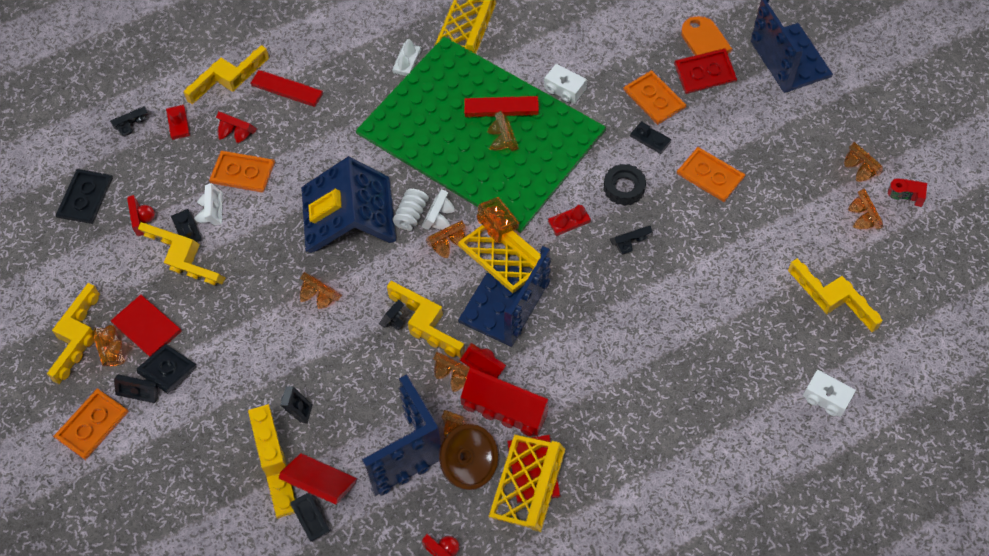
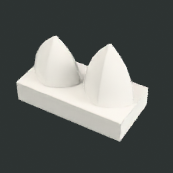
[392,39,421,76]
[194,183,223,225]
[421,189,455,230]

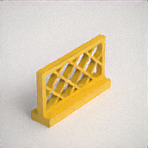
[435,0,496,54]
[458,213,540,293]
[489,434,565,532]

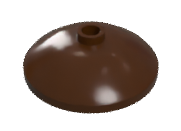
[439,424,498,490]

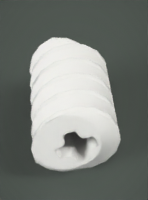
[393,189,429,231]

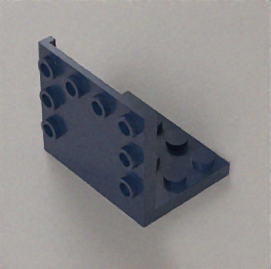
[750,0,833,93]
[301,156,396,253]
[458,246,552,347]
[362,374,441,496]

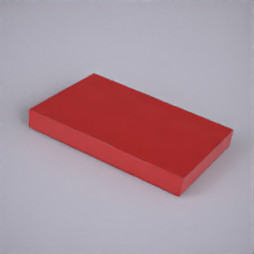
[674,48,737,94]
[110,294,182,357]
[507,435,560,504]
[278,453,357,505]

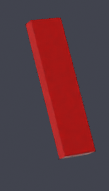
[250,70,323,107]
[464,96,539,117]

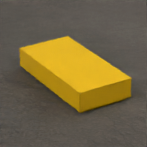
[309,189,342,224]

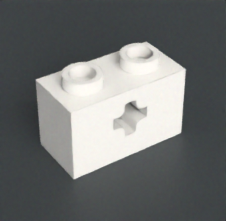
[544,64,587,104]
[803,369,856,417]

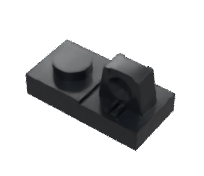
[110,106,148,137]
[630,121,672,154]
[171,209,203,243]
[610,225,653,254]
[379,299,404,330]
[114,374,158,403]
[280,386,313,424]
[290,493,330,542]

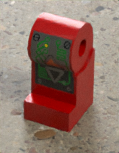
[887,178,927,207]

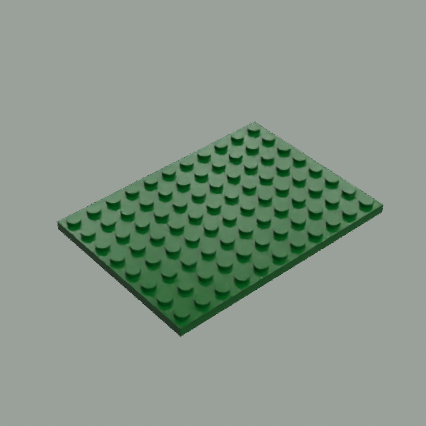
[355,36,606,233]

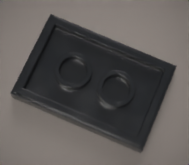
[55,169,113,224]

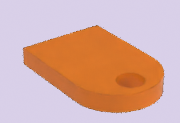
[681,16,732,55]

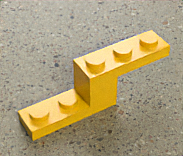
[183,45,269,105]
[138,222,226,286]
[788,258,883,332]
[387,281,465,358]
[46,283,100,384]
[248,404,295,519]

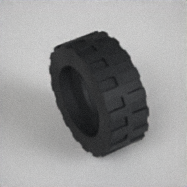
[604,164,646,206]

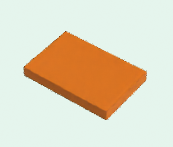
[623,70,686,125]
[676,147,745,202]
[209,150,275,193]
[53,389,129,460]

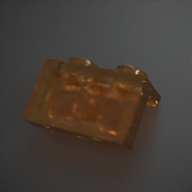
[476,197,519,243]

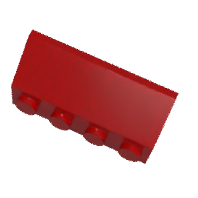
[460,367,548,436]

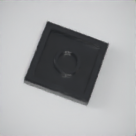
[136,344,197,394]

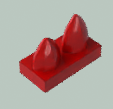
[216,111,257,143]
[548,204,591,236]

